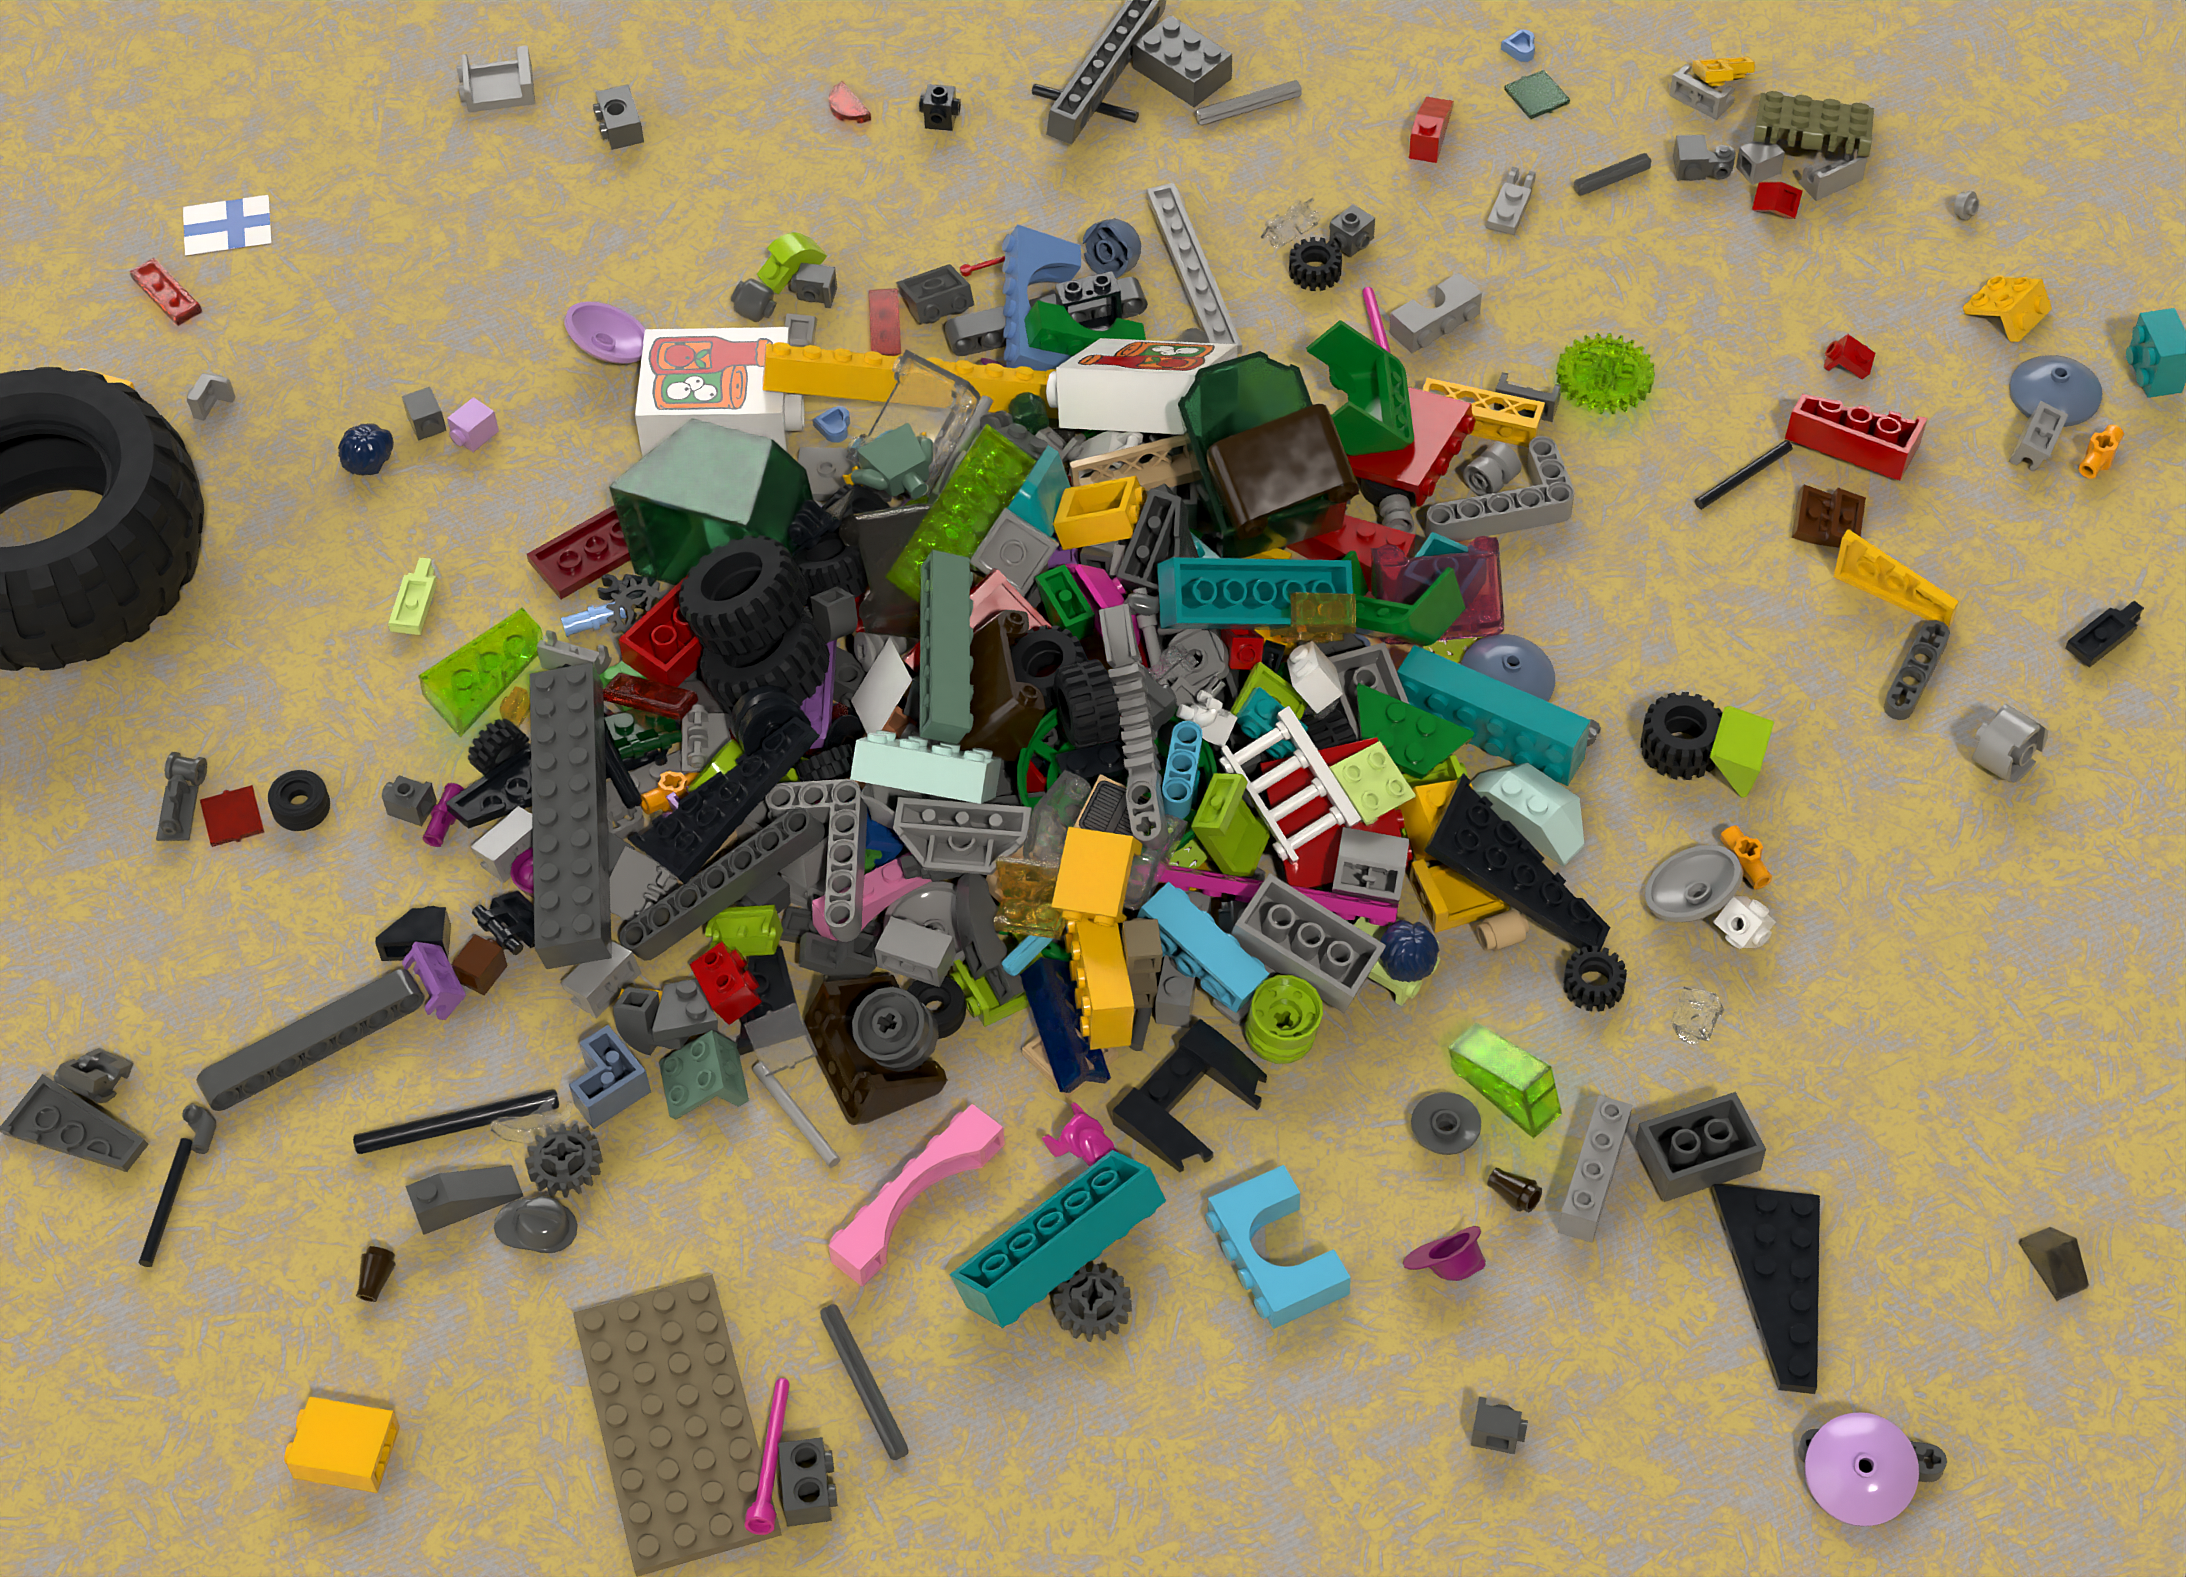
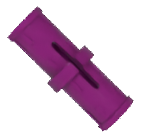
[422,783,464,847]

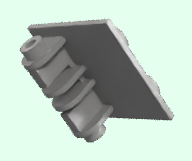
[681,704,739,773]
[609,846,679,922]

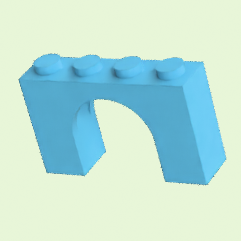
[1205,1165,1351,1329]

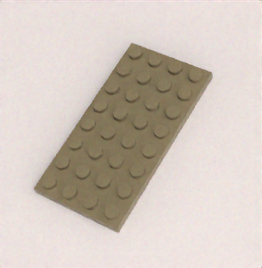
[573,1274,782,1577]

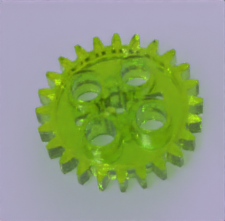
[1556,333,1655,414]

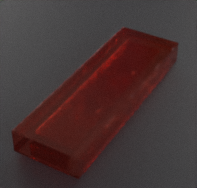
[129,258,202,326]
[869,288,901,356]
[603,672,699,721]

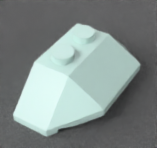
[1471,763,1584,867]

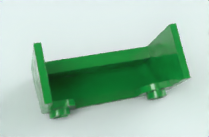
[1306,320,1414,456]
[1342,550,1466,646]

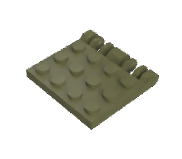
[1753,91,1874,157]

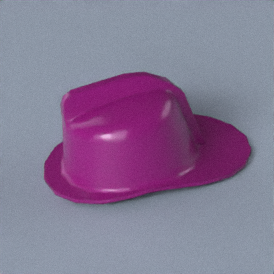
[1403,1226,1486,1281]

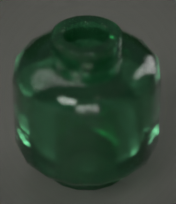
[1007,392,1049,436]

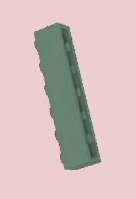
[920,550,973,744]

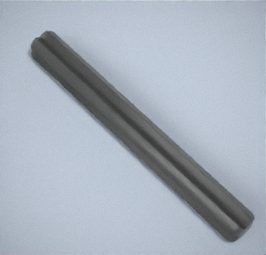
[820,1304,909,1460]

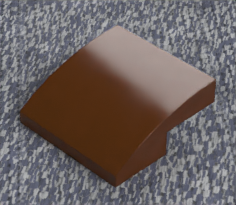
[1792,484,1866,548]

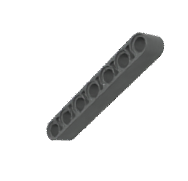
[944,277,1148,356]
[619,807,825,961]
[196,969,425,1111]

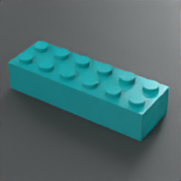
[1158,557,1355,630]
[1397,645,1591,786]
[949,1150,1166,1328]

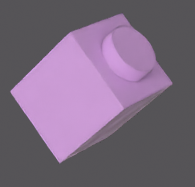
[447,397,499,452]

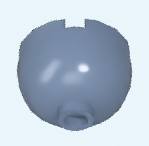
[1083,218,1141,278]

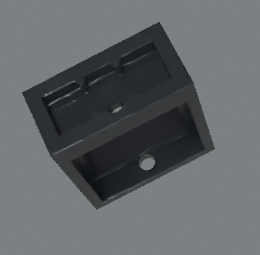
[1055,271,1122,331]

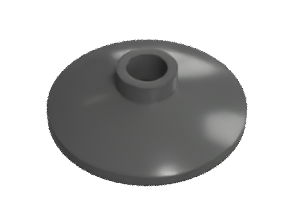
[1411,1092,1481,1155]

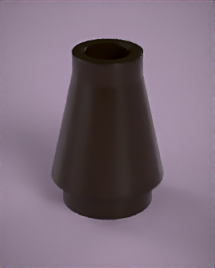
[1487,1168,1542,1213]
[356,1246,396,1302]

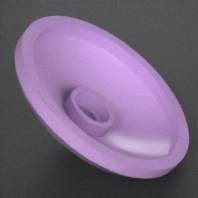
[564,302,645,364]
[1804,1412,1919,1527]

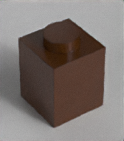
[452,934,508,996]

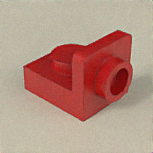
[1221,629,1264,670]

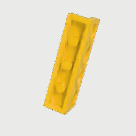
[1423,378,1545,448]

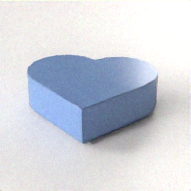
[1501,29,1535,62]
[813,406,850,443]

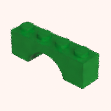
[1024,300,1146,356]

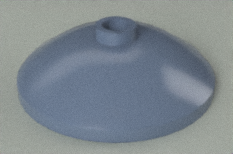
[2009,355,2102,427]
[1461,634,1555,702]

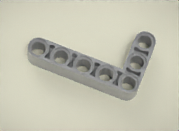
[1425,436,1574,542]
[765,779,868,942]

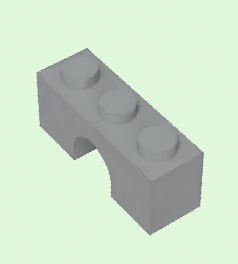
[1389,273,1482,353]

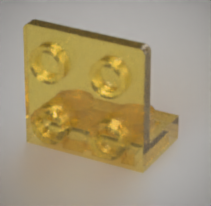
[1270,592,1356,644]
[993,856,1066,939]

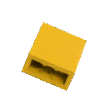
[284,1396,400,1493]

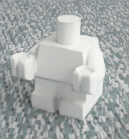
[1176,690,1237,747]

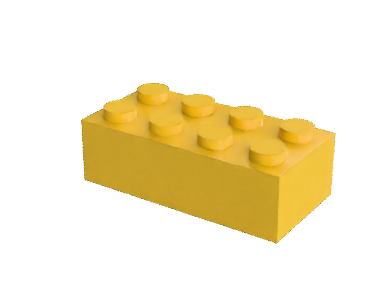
[1064,917,1134,1050]

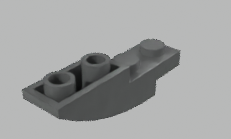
[956,873,1025,1005]

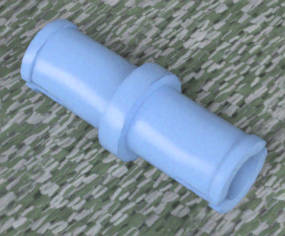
[561,602,627,637]

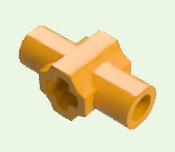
[2078,424,2124,479]
[641,770,699,815]
[1720,825,1772,889]

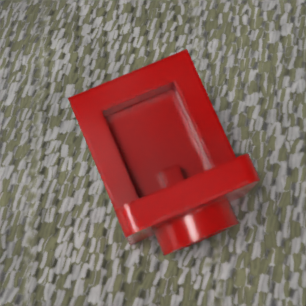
[1823,334,1876,380]

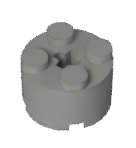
[1972,704,2048,783]

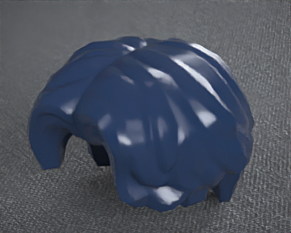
[338,423,394,476]
[1380,920,1440,983]

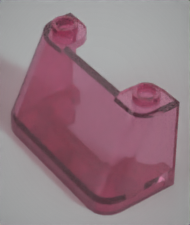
[1371,536,1505,645]

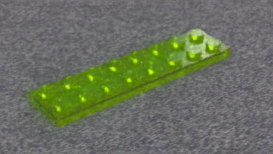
[885,424,1037,604]

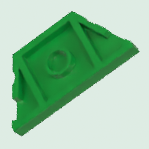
[1355,683,1475,780]

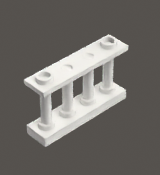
[1218,706,1361,865]

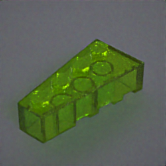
[418,607,543,738]

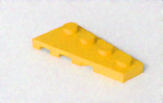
[1833,529,1959,628]

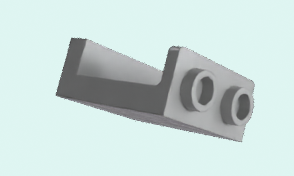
[457,45,535,112]

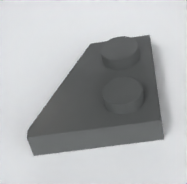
[652,979,718,1043]

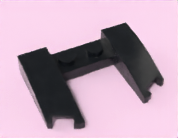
[1112,1019,1267,1172]

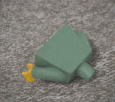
[842,422,933,498]

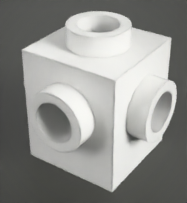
[1714,896,1776,949]

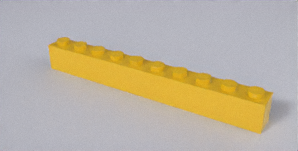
[762,342,1059,419]

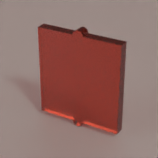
[200,785,265,847]

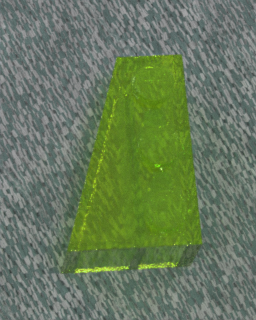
[1448,1022,1562,1139]

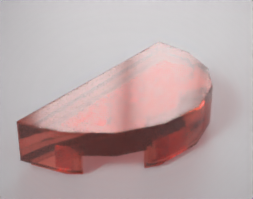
[829,81,871,123]

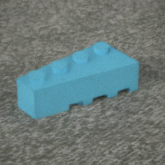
[1137,881,1269,1013]

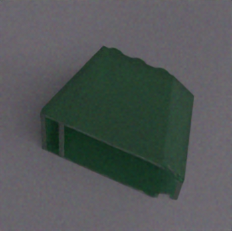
[1178,351,1347,559]
[609,418,814,585]

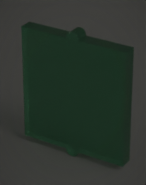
[1504,70,1570,120]

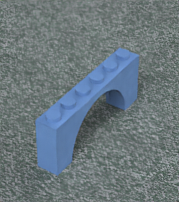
[1002,224,1081,371]

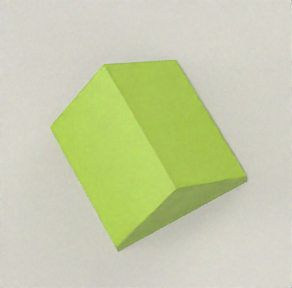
[1710,706,1774,798]

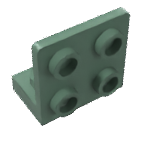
[659,1030,749,1120]

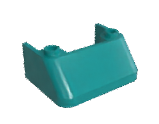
[1007,445,1071,541]

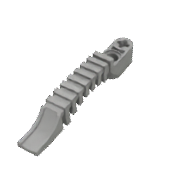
[1099,603,1168,850]

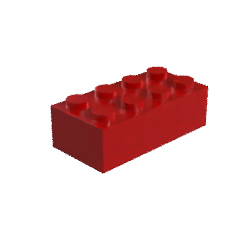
[618,575,704,694]

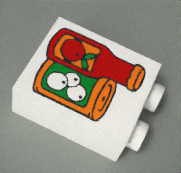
[635,327,805,458]
[1046,338,1239,435]

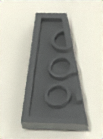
[0,1074,149,1172]

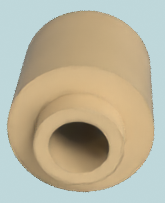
[1476,909,1529,951]

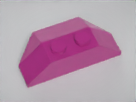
[1057,564,1142,646]

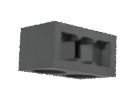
[778,1437,838,1527]

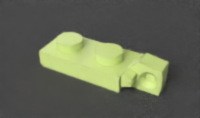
[388,557,437,635]

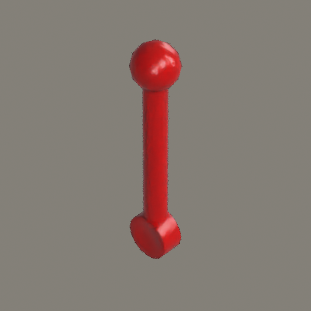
[960,256,1005,277]

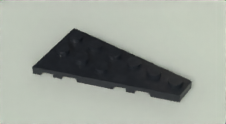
[446,705,660,829]
[628,716,820,885]
[1424,773,1610,952]
[1711,1184,1820,1394]

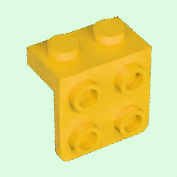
[1963,275,2052,342]

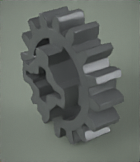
[606,577,669,635]
[525,1124,603,1198]
[1054,1264,1132,1342]

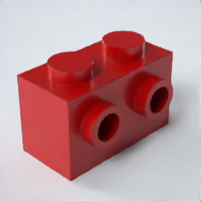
[689,941,762,1025]

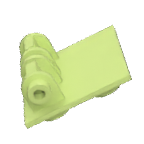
[1329,741,1416,826]

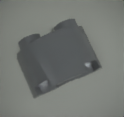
[54,1048,133,1103]

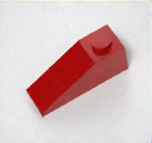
[1409,96,1454,163]

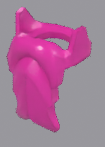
[1042,1102,1119,1167]

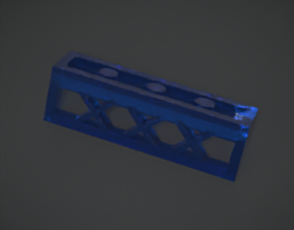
[1020,957,1111,1093]

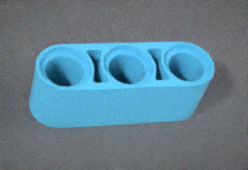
[1162,721,1203,820]

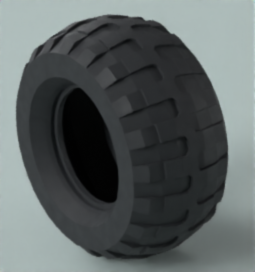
[0,367,204,671]

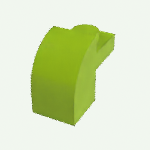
[757,232,828,294]

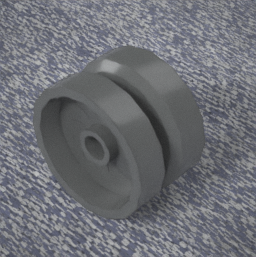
[852,987,939,1072]

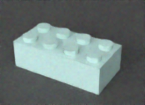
[850,730,1002,804]

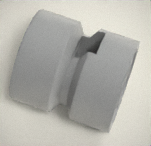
[1463,442,1522,496]

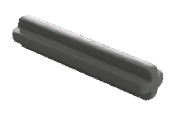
[1573,153,1652,196]

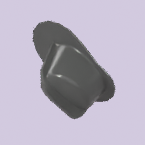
[494,1196,578,1253]

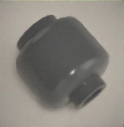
[731,278,777,322]

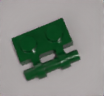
[604,699,682,760]

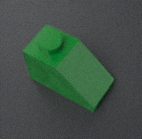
[1036,564,1095,640]

